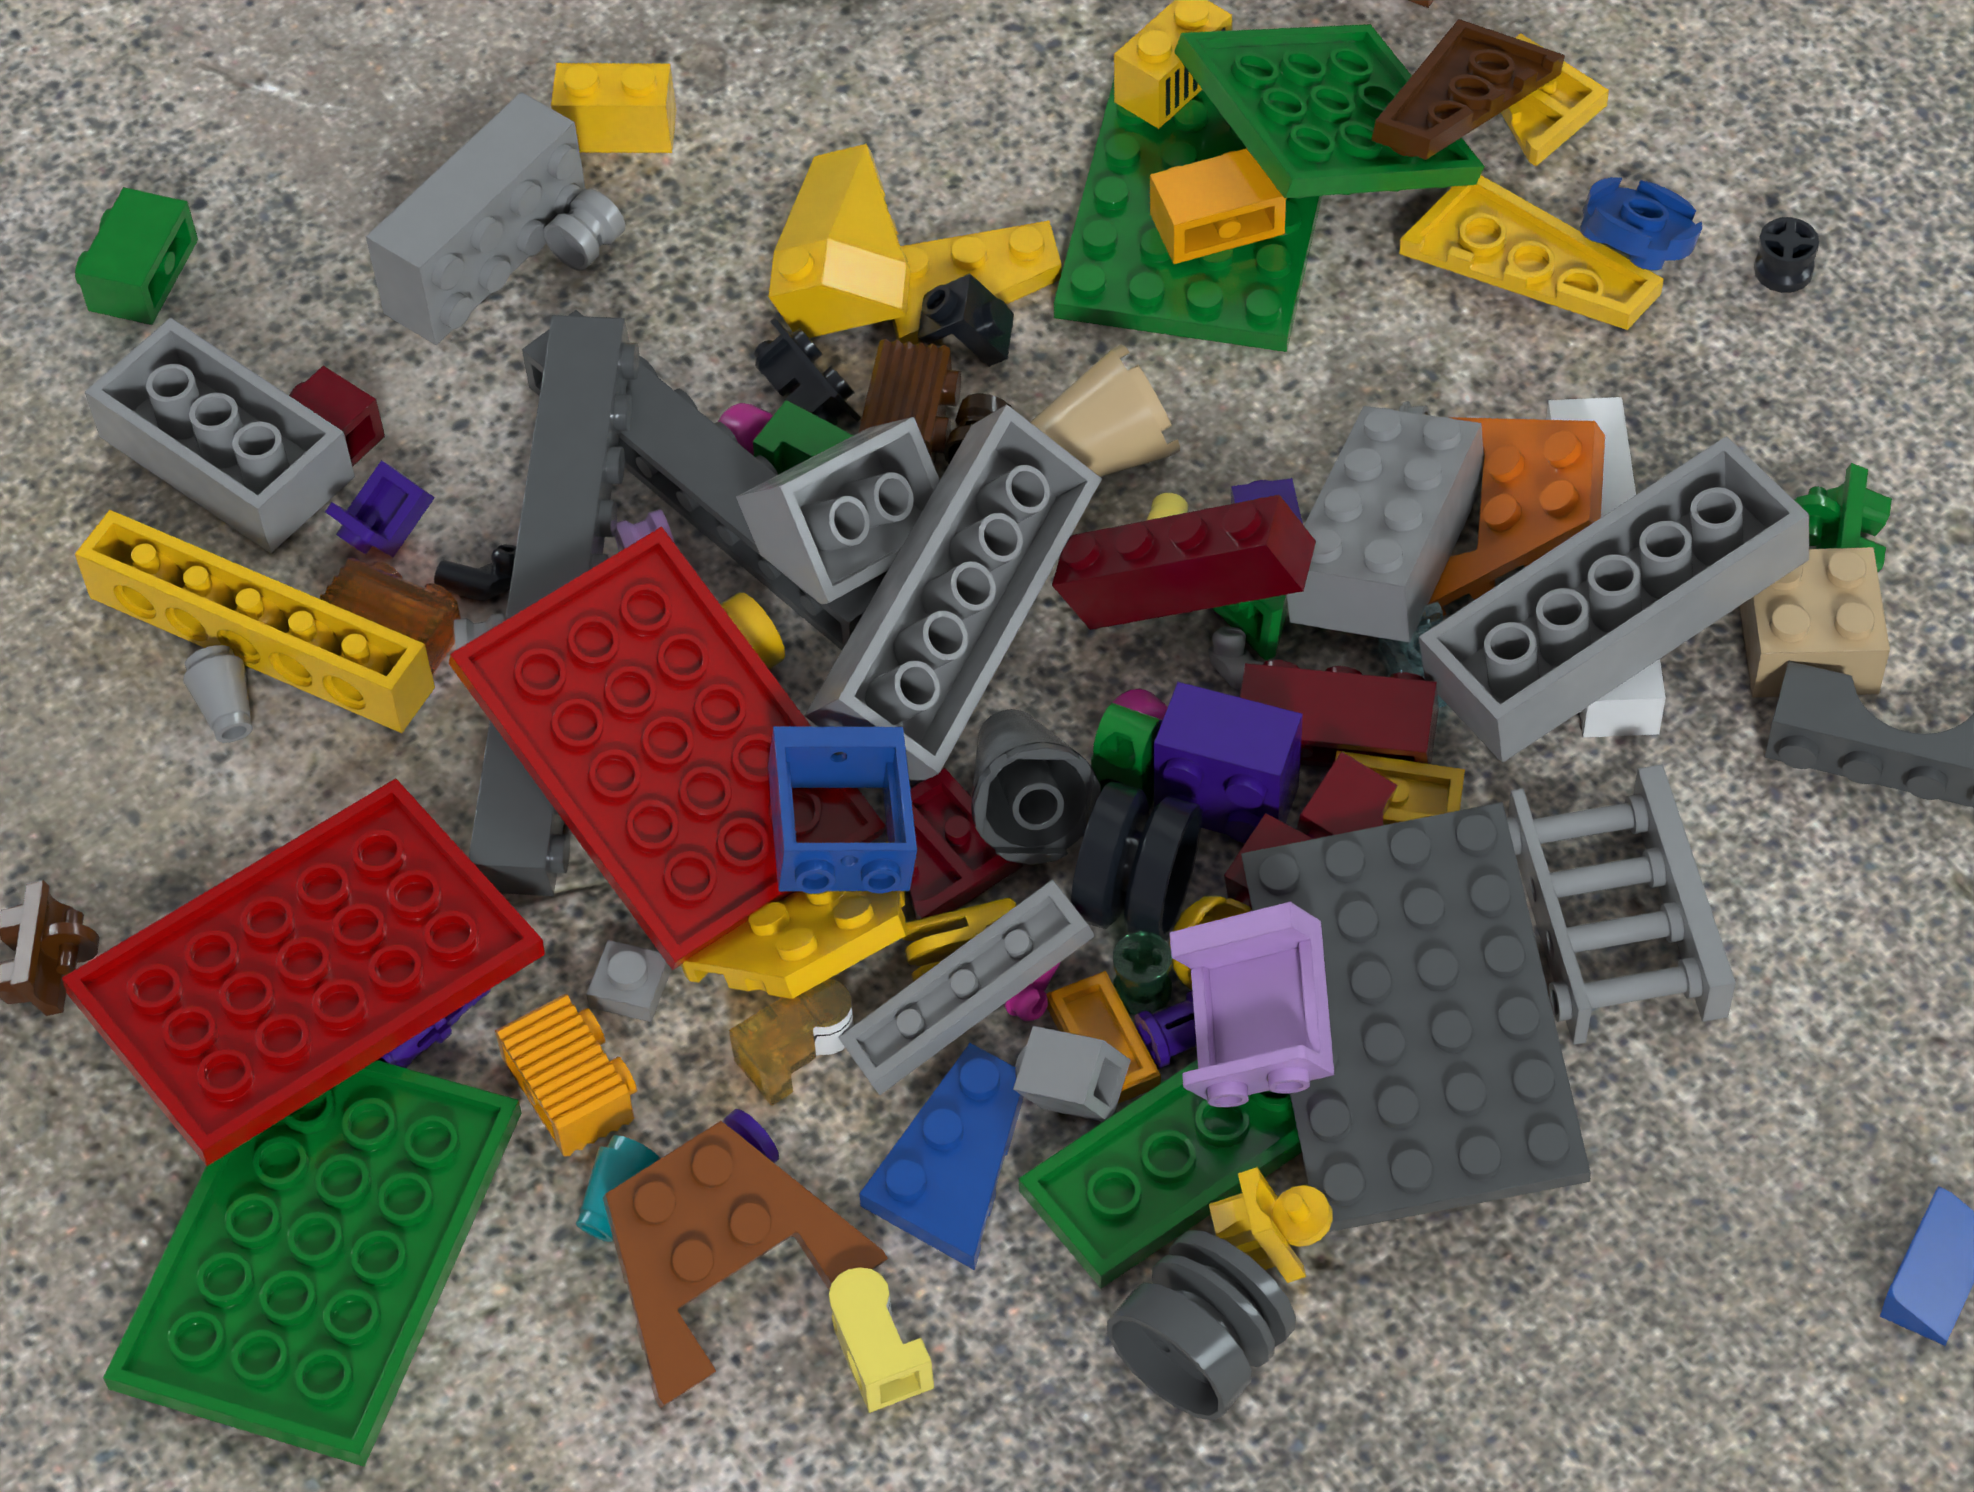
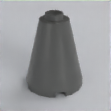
[971,709,1101,865]

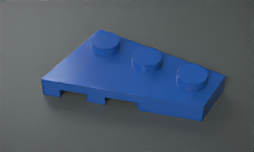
[859,1043,1024,1270]

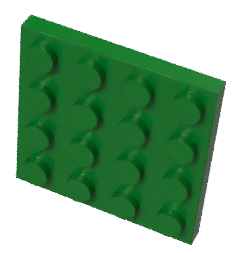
[1174,24,1485,198]

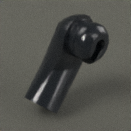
[434,544,516,601]

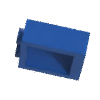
[768,726,917,894]

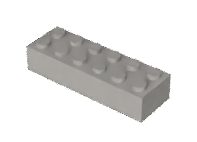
[805,404,1102,787]
[1419,436,1809,763]

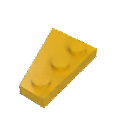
[892,220,1062,345]

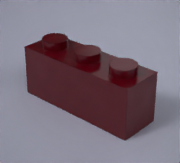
[1240,660,1439,768]

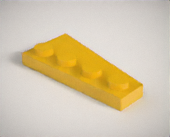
[1399,175,1664,330]

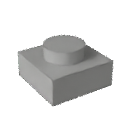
[586,940,672,1022]

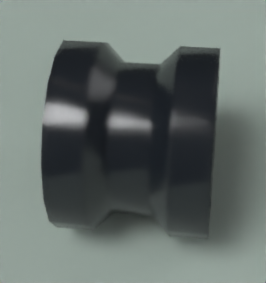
[1754,217,1819,293]

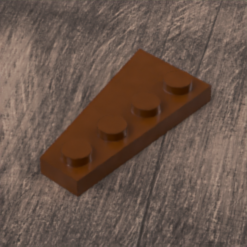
[1371,19,1565,160]

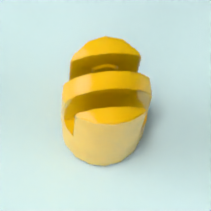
[902,898,1017,982]

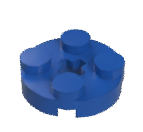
[1580,177,1703,270]

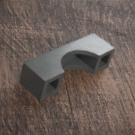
[1765,661,1974,808]

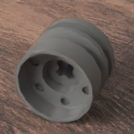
[1107,1230,1296,1421]

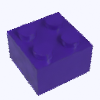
[1154,682,1303,843]

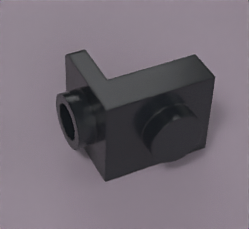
[918,274,1014,367]

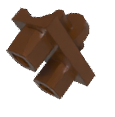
[0,880,100,1016]

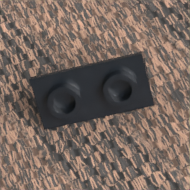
[754,317,861,426]

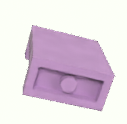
[1170,902,1334,1107]

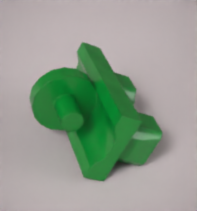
[1794,463,1892,572]

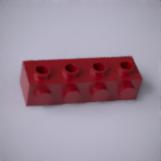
[1052,495,1316,630]

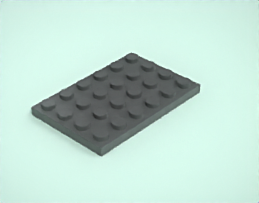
[1241,802,1591,1233]

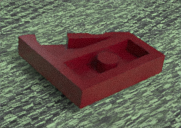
[910,768,1023,920]

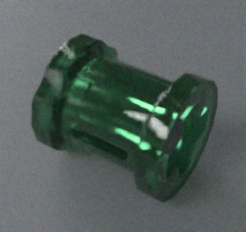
[1113,932,1172,1016]

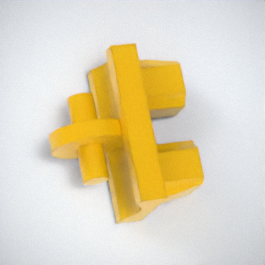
[1209,1167,1333,1283]

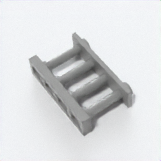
[1507,764,1736,1045]

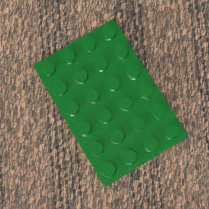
[1054,80,1322,352]
[103,1060,522,1467]

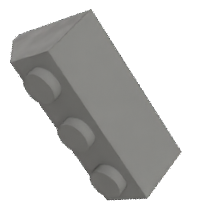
[736,417,940,605]

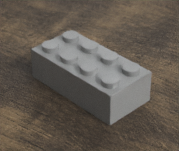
[366,92,586,345]
[85,317,355,554]
[1287,406,1484,643]

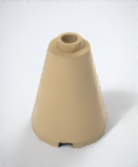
[1030,344,1180,477]

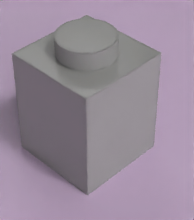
[1013,1026,1131,1122]

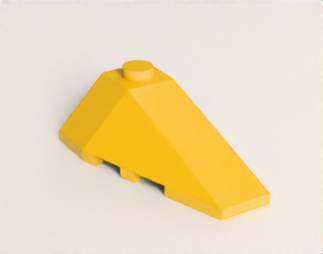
[768,144,911,338]

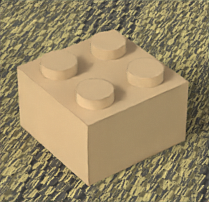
[1740,547,1890,698]

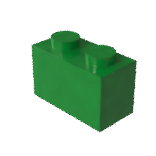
[75,187,198,325]

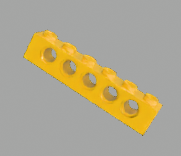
[75,510,435,733]

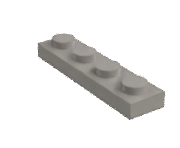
[838,879,1095,1095]

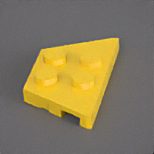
[681,841,906,999]

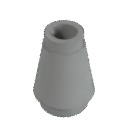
[183,645,253,743]

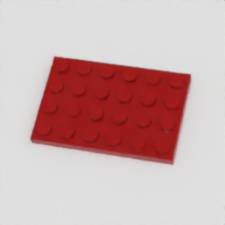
[449,526,886,970]
[62,778,545,1166]

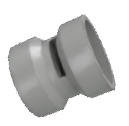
[544,189,625,270]

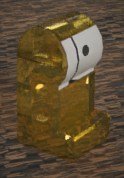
[729,978,854,1106]

